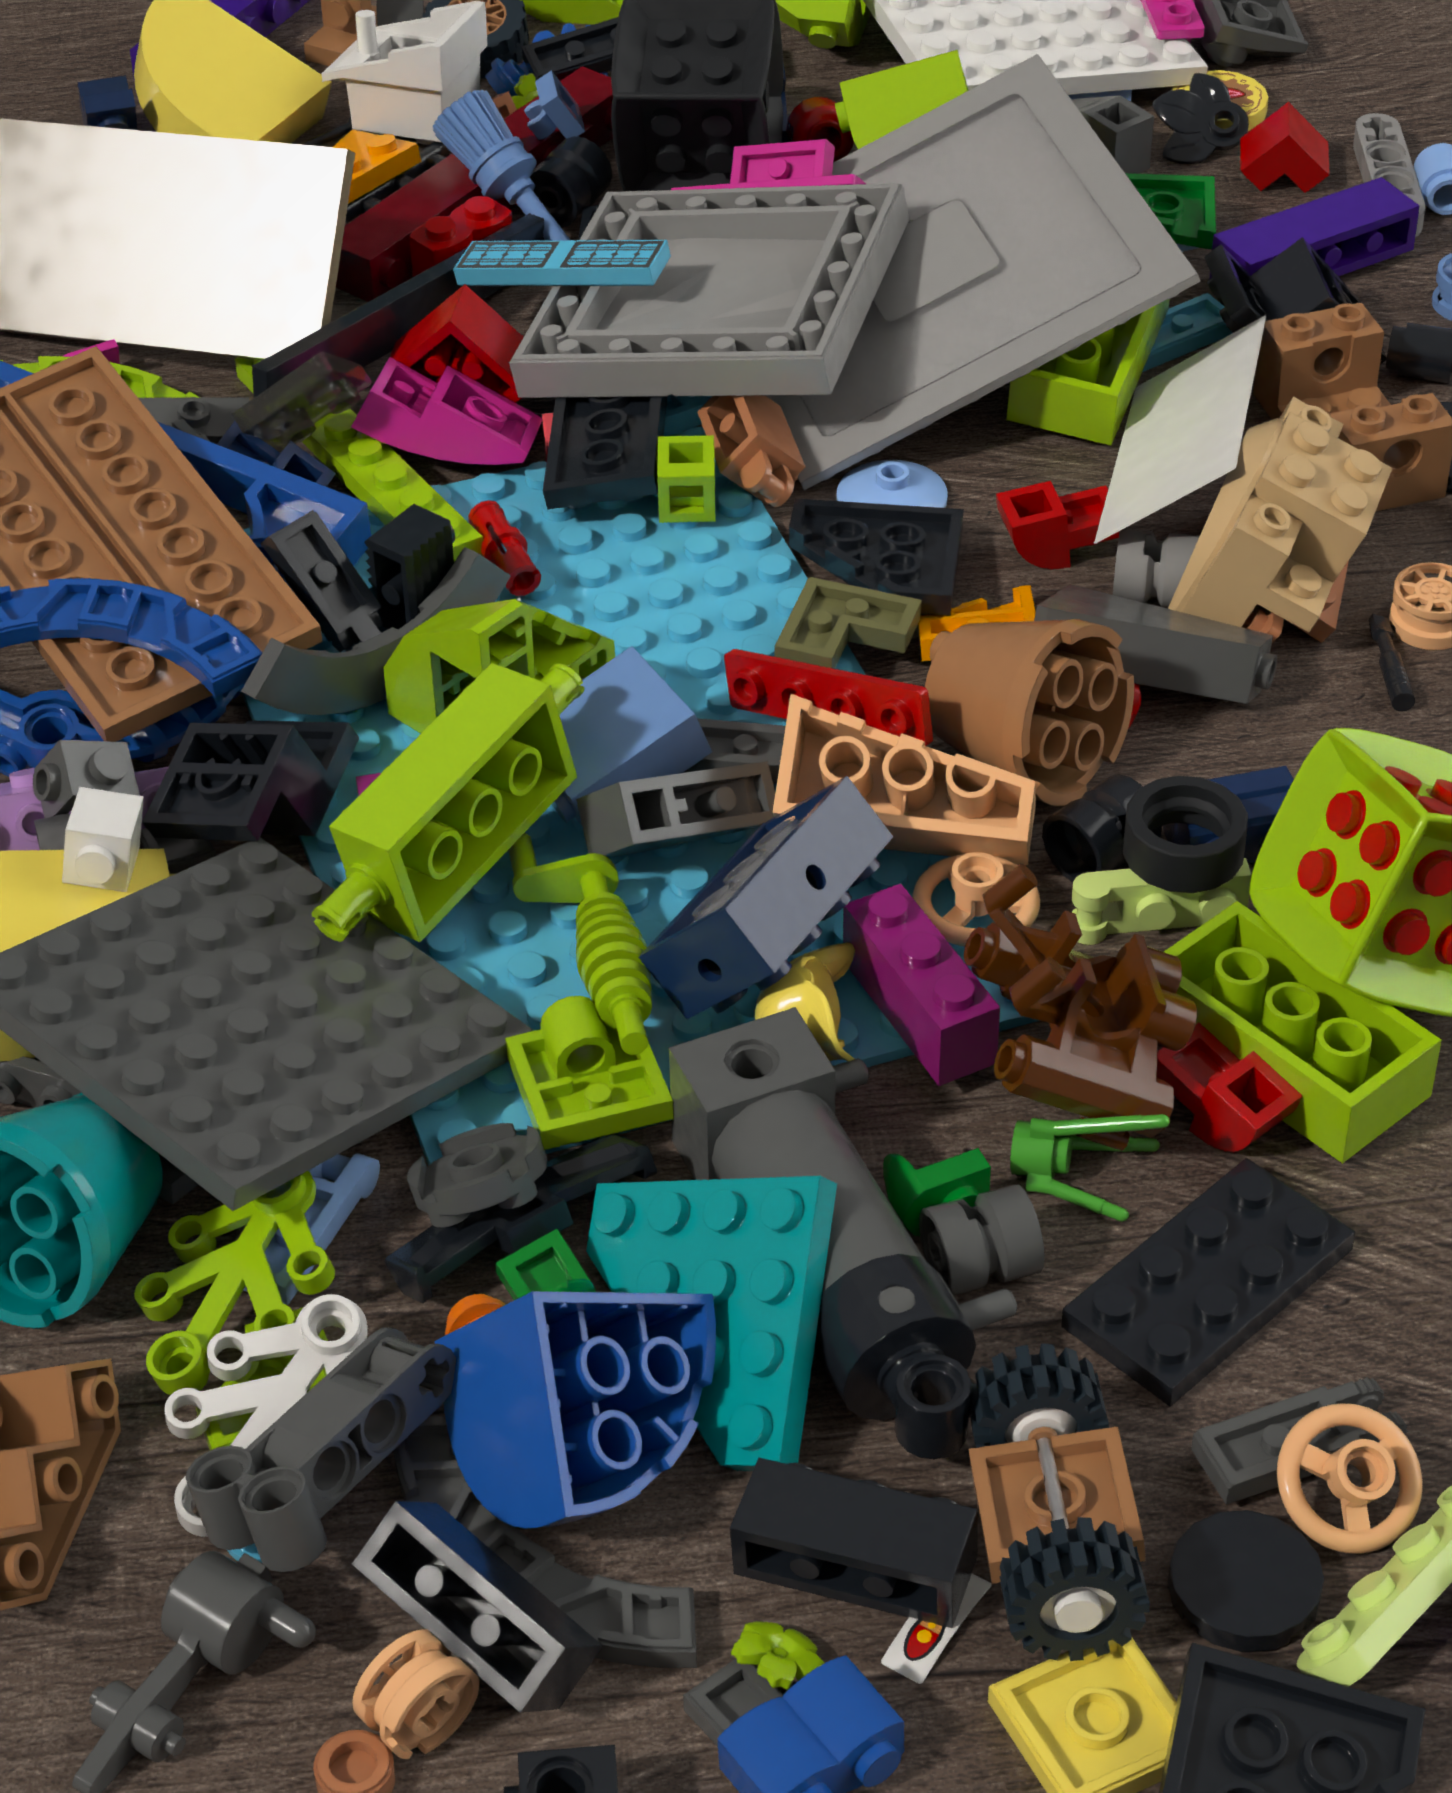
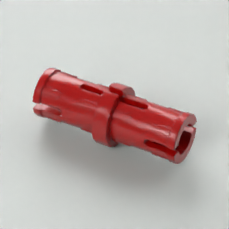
[468,500,541,596]

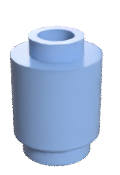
[1414,143,1452,215]

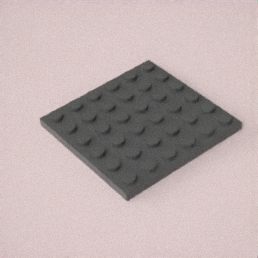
[0,837,533,1211]

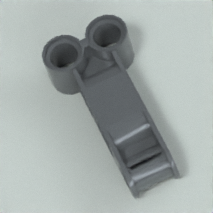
[185,1327,456,1572]

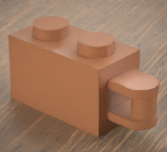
[697,395,806,507]

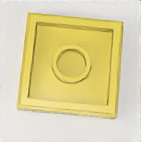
[988,1638,1177,1793]

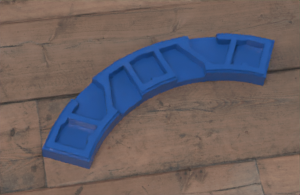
[0,578,263,697]

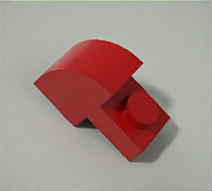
[996,480,1120,569]
[1156,1022,1303,1152]

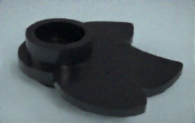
[1152,73,1249,164]

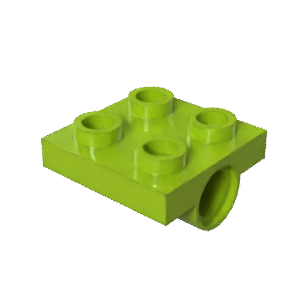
[505,996,674,1150]

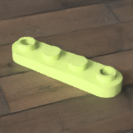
[1297,1485,1452,1687]

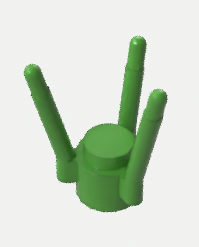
[1010,1114,1170,1222]

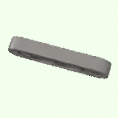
[1353,113,1425,237]

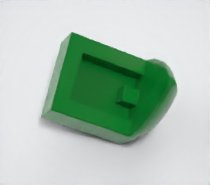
[883,1148,991,1236]
[496,1229,596,1300]

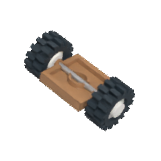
[968,1343,1150,1661]

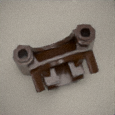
[964,864,1197,1151]

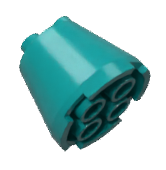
[0,1093,163,1328]

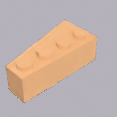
[772,694,1036,865]

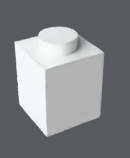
[62,787,144,892]

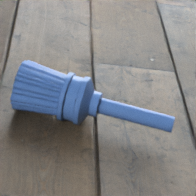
[432,89,570,241]

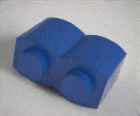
[717,1655,904,1793]

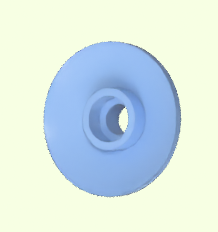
[837,460,948,508]

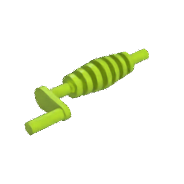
[508,833,652,1055]

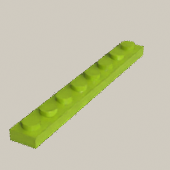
[235,358,483,562]

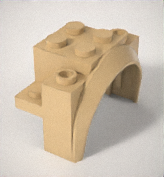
[1168,397,1392,632]

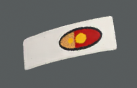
[881,1573,992,1684]

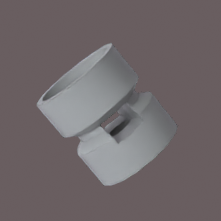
[1113,528,1200,608]

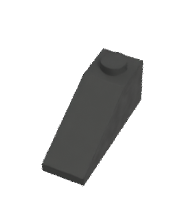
[576,761,775,858]

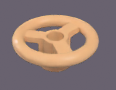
[912,852,1040,947]
[1277,1404,1423,1554]

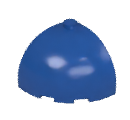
[435,1291,716,1528]

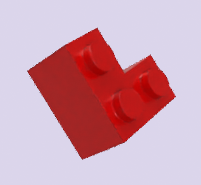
[390,284,524,403]

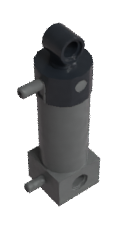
[669,1007,1017,1460]

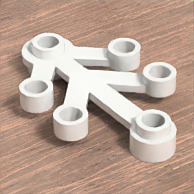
[164,1294,368,1537]

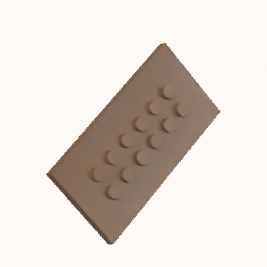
[0,346,323,742]

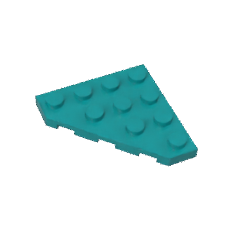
[586,1176,837,1471]

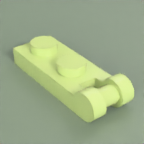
[1072,858,1252,945]

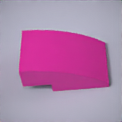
[351,357,542,465]

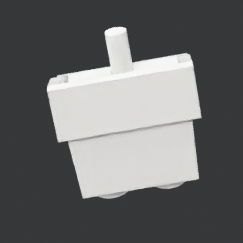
[322,1,487,145]

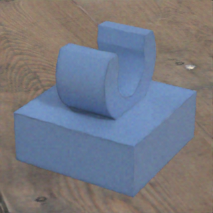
[524,70,585,140]

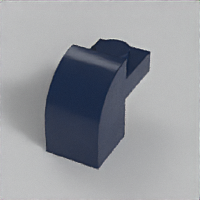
[78,75,138,130]

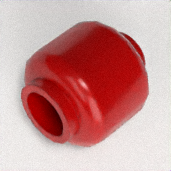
[786,97,854,163]

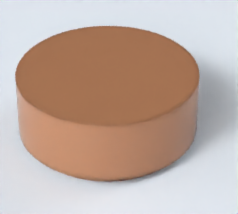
[313,1730,396,1793]

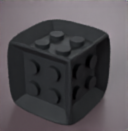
[611,0,784,192]

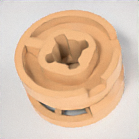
[1389,562,1452,650]
[352,1629,479,1759]

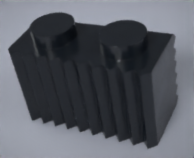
[364,504,455,633]

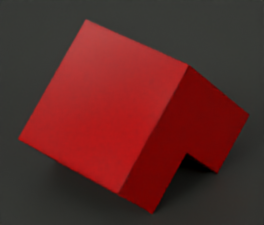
[1240,102,1330,193]

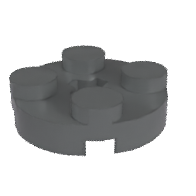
[407,1123,548,1227]

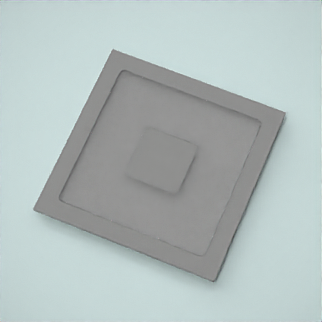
[765,54,1201,490]

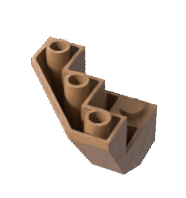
[0,1358,121,1611]

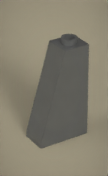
[1034,584,1277,704]

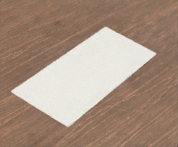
[1094,315,1266,544]

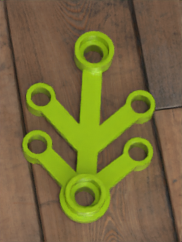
[134,1171,335,1395]

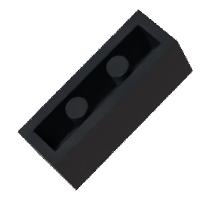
[730,1457,978,1628]
[352,1501,603,1713]

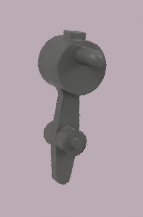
[72,1550,316,1793]

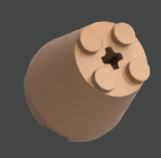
[925,619,1134,806]

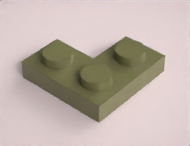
[774,577,922,669]

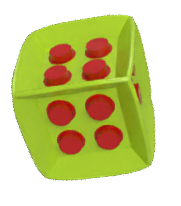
[1249,728,1452,1017]

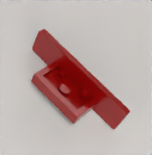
[724,649,933,746]

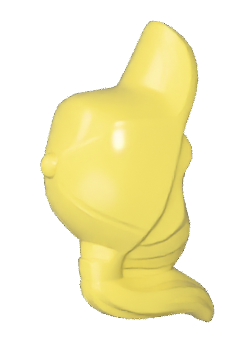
[755,943,855,1062]

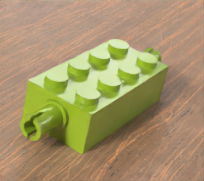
[311,663,584,942]

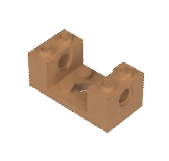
[1253,303,1452,511]

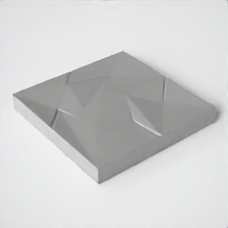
[509,183,909,398]

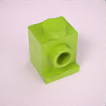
[657,435,716,523]

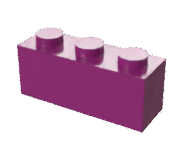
[843,883,1000,1086]

